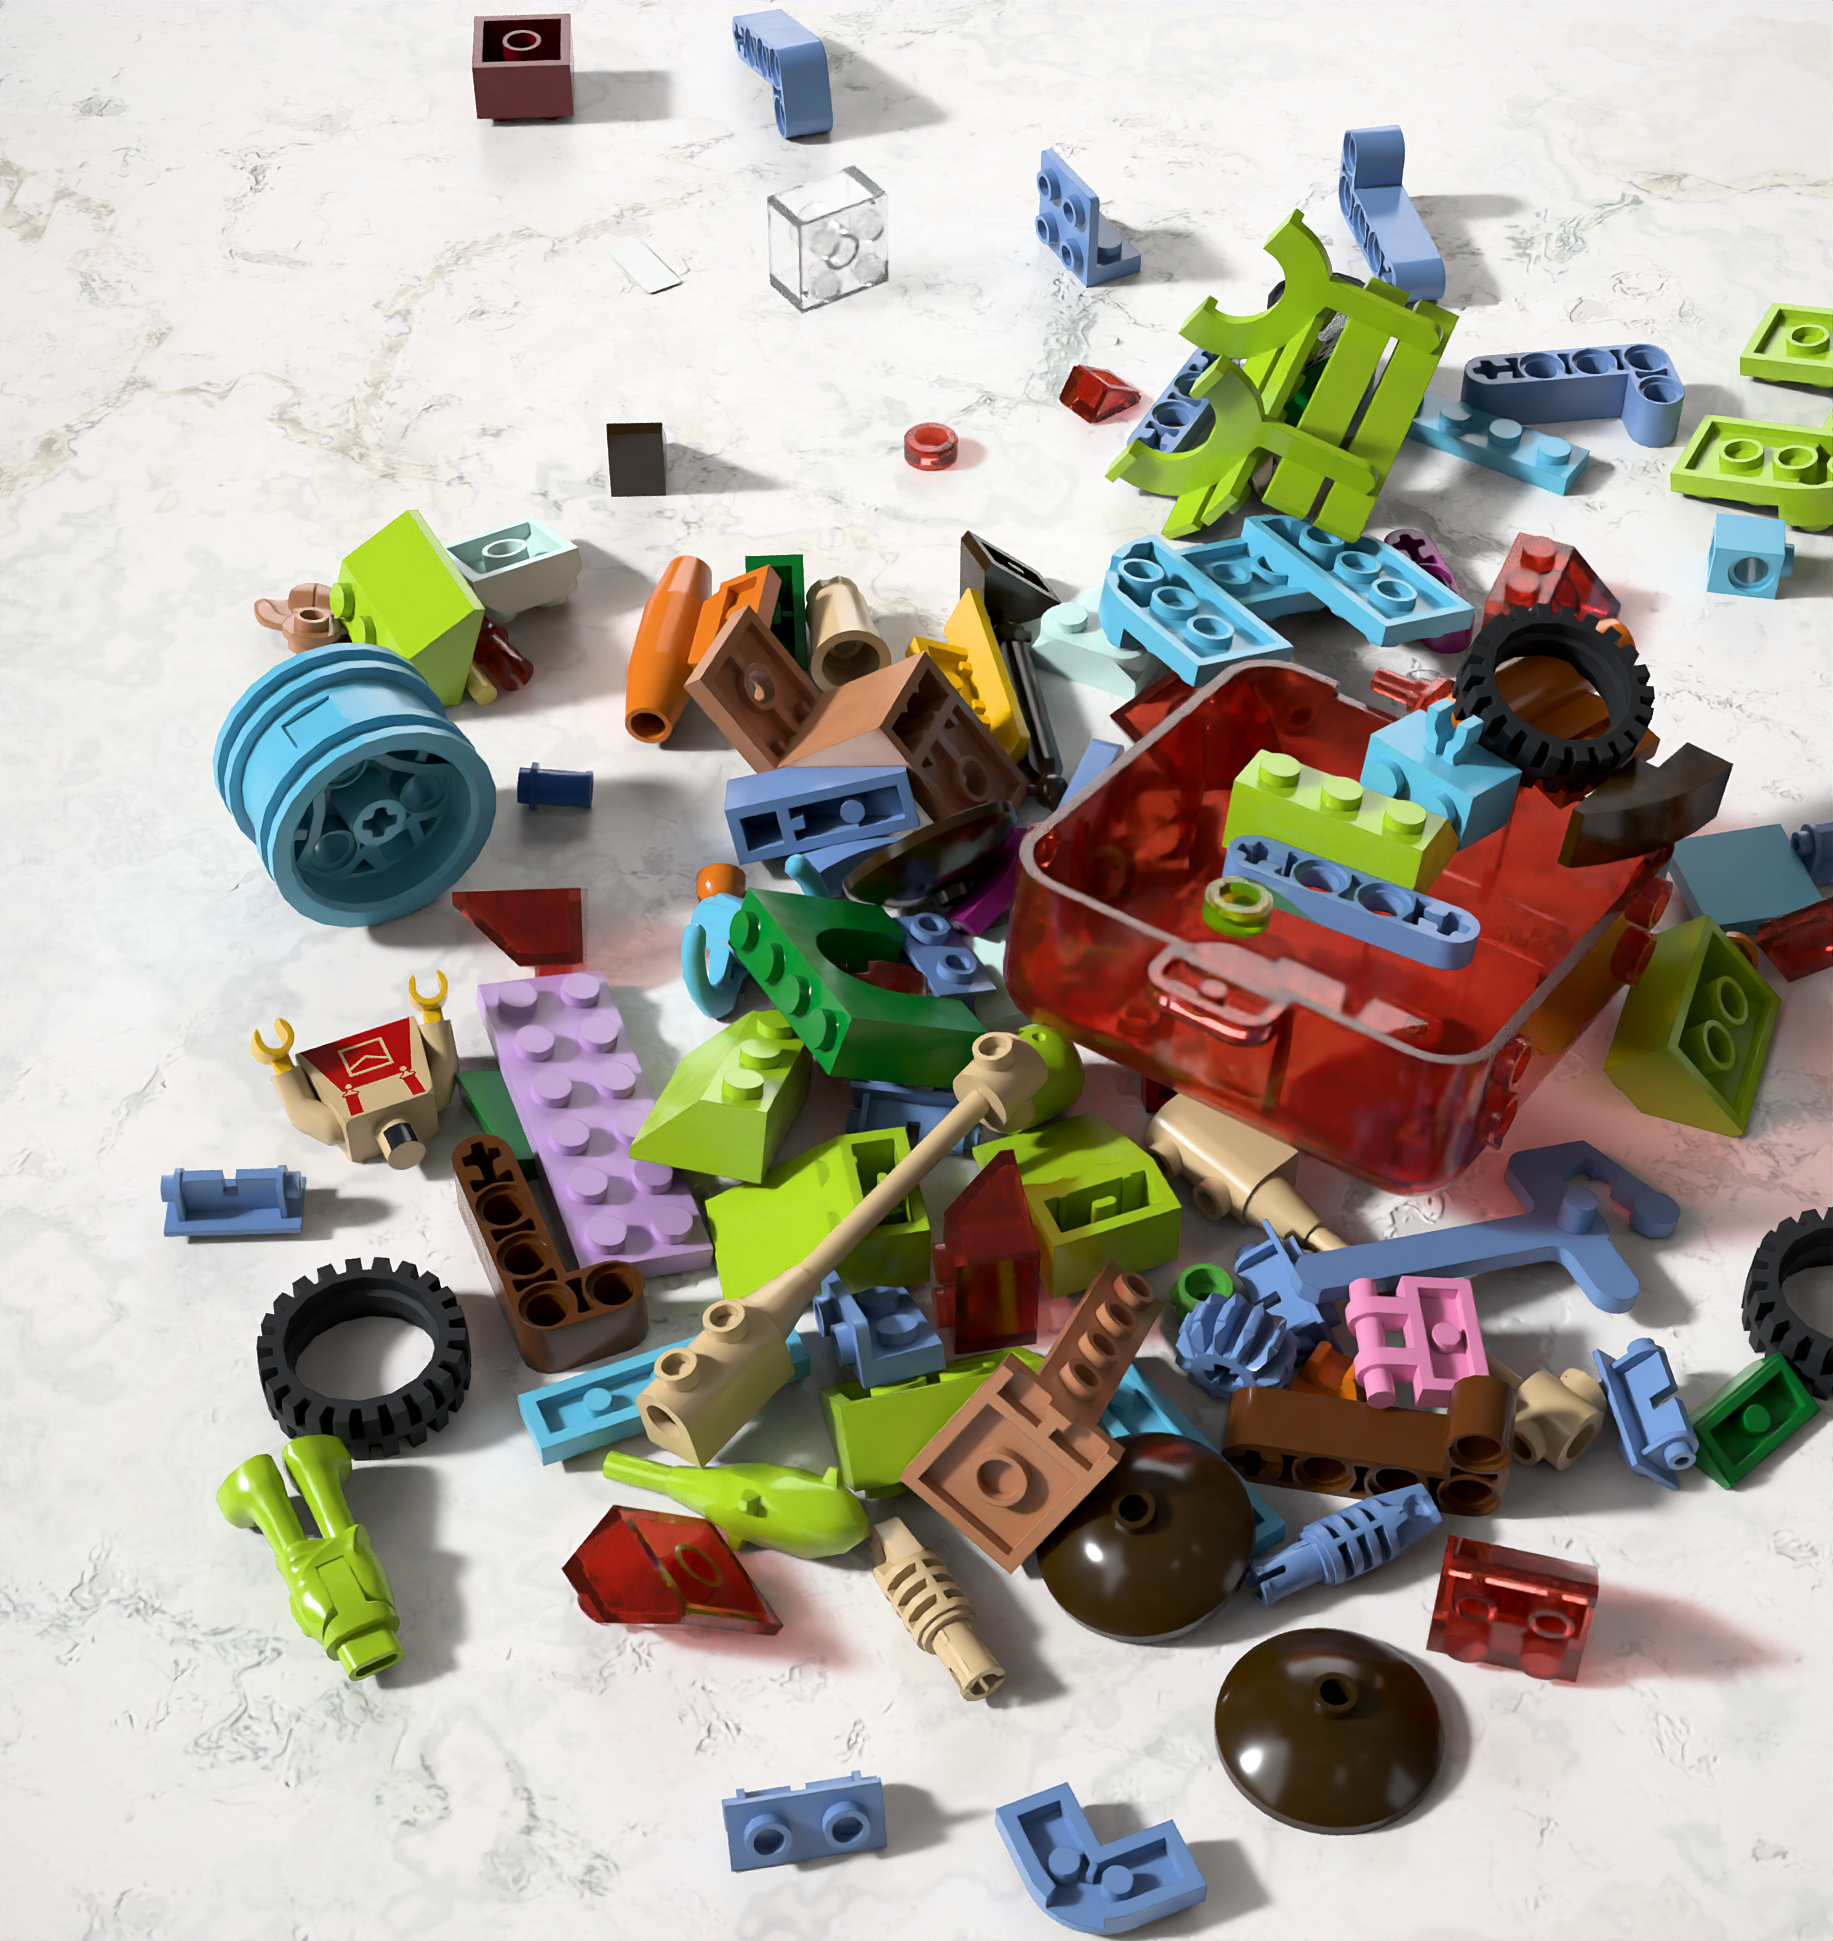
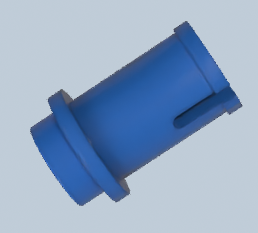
[517,762,594,811]

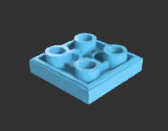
[1661,824,1828,936]

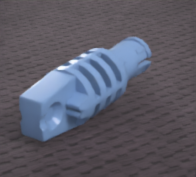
[1245,1483,1443,1608]

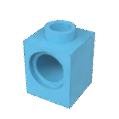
[1706,513,1795,600]

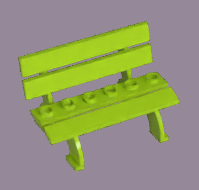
[1104,208,1460,544]

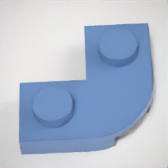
[995,1782,1207,1935]

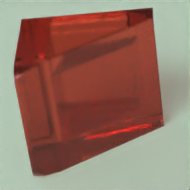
[1059,365,1142,424]

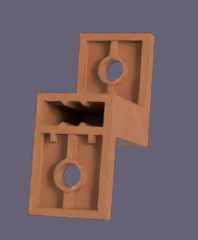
[683,605,1031,823]

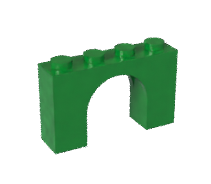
[728,887,988,1089]

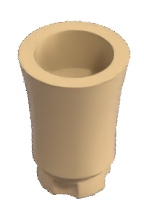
[805,575,891,692]

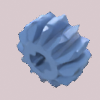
[1175,1293,1299,1401]

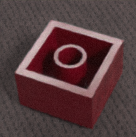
[472,13,574,121]

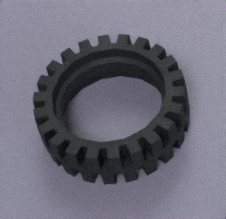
[1452,603,1655,794]
[1741,1207,1833,1401]
[256,1257,472,1461]

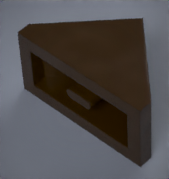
[606,422,667,497]
[960,530,1062,628]

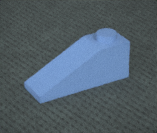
[724,766,920,865]

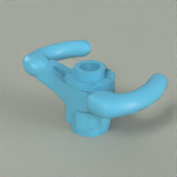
[681,854,830,1018]

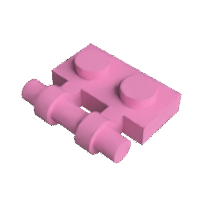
[1345,1276,1489,1409]

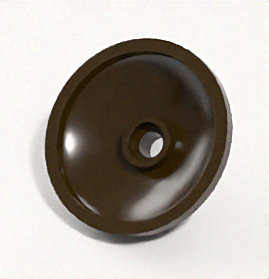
[842,801,1018,910]
[1036,1432,1256,1643]
[1214,1627,1445,1836]

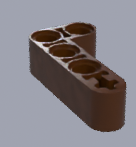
[452,1134,649,1374]
[1220,1375,1517,1517]

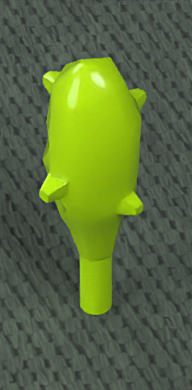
[603,1450,872,1559]

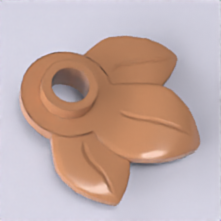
[254,583,347,654]

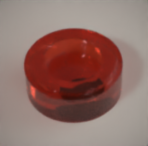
[904,422,958,471]

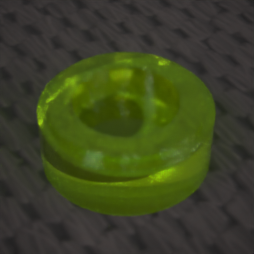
[1201,876,1274,938]

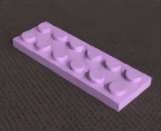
[476,969,713,1278]

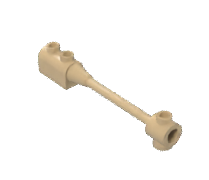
[636,1032,1048,1469]
[1144,1077,1608,1470]

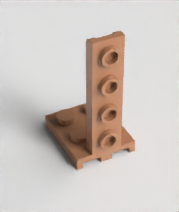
[898,1259,1164,1574]

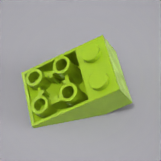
[972,1111,1182,1300]
[705,1126,931,1300]

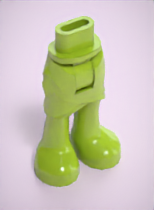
[216,1434,405,1681]

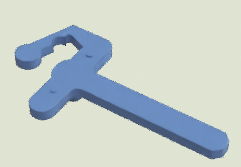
[1289,1140,1681,1314]

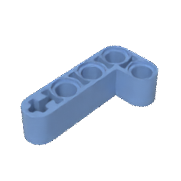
[732,9,833,139]
[1338,124,1446,303]
[1460,343,1685,448]

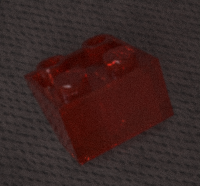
[1426,1534,1599,1683]

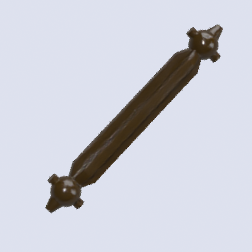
[993,614,1069,815]

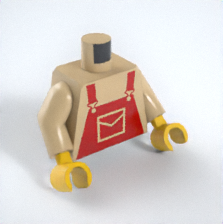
[250,970,460,1170]

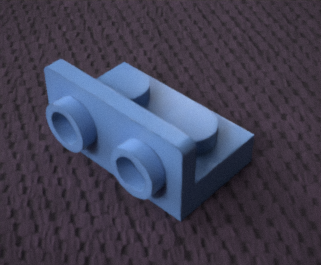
[813,1270,946,1389]

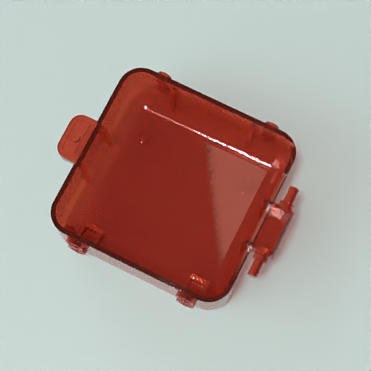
[1002,659,1675,1197]

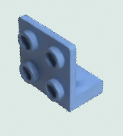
[1035,148,1141,288]

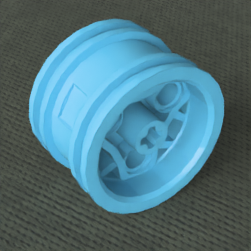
[213,642,496,928]

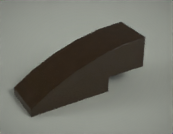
[1557,742,1733,868]

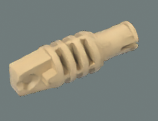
[870,1516,1005,1701]

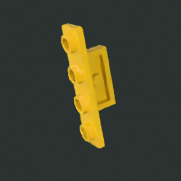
[905,588,1030,764]

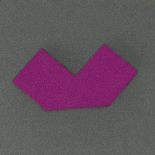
[945,828,1041,936]

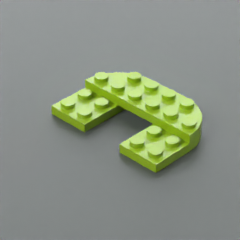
[1670,302,1833,531]

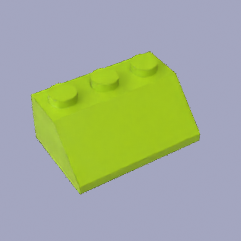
[330,510,485,706]
[1222,749,1459,895]
[1603,914,1782,1138]
[629,1009,813,1184]
[817,1346,1045,1499]

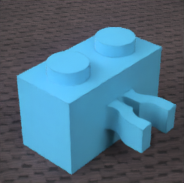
[1359,698,1522,852]

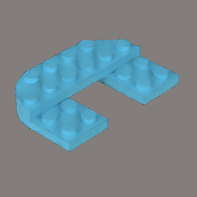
[1098,515,1475,687]

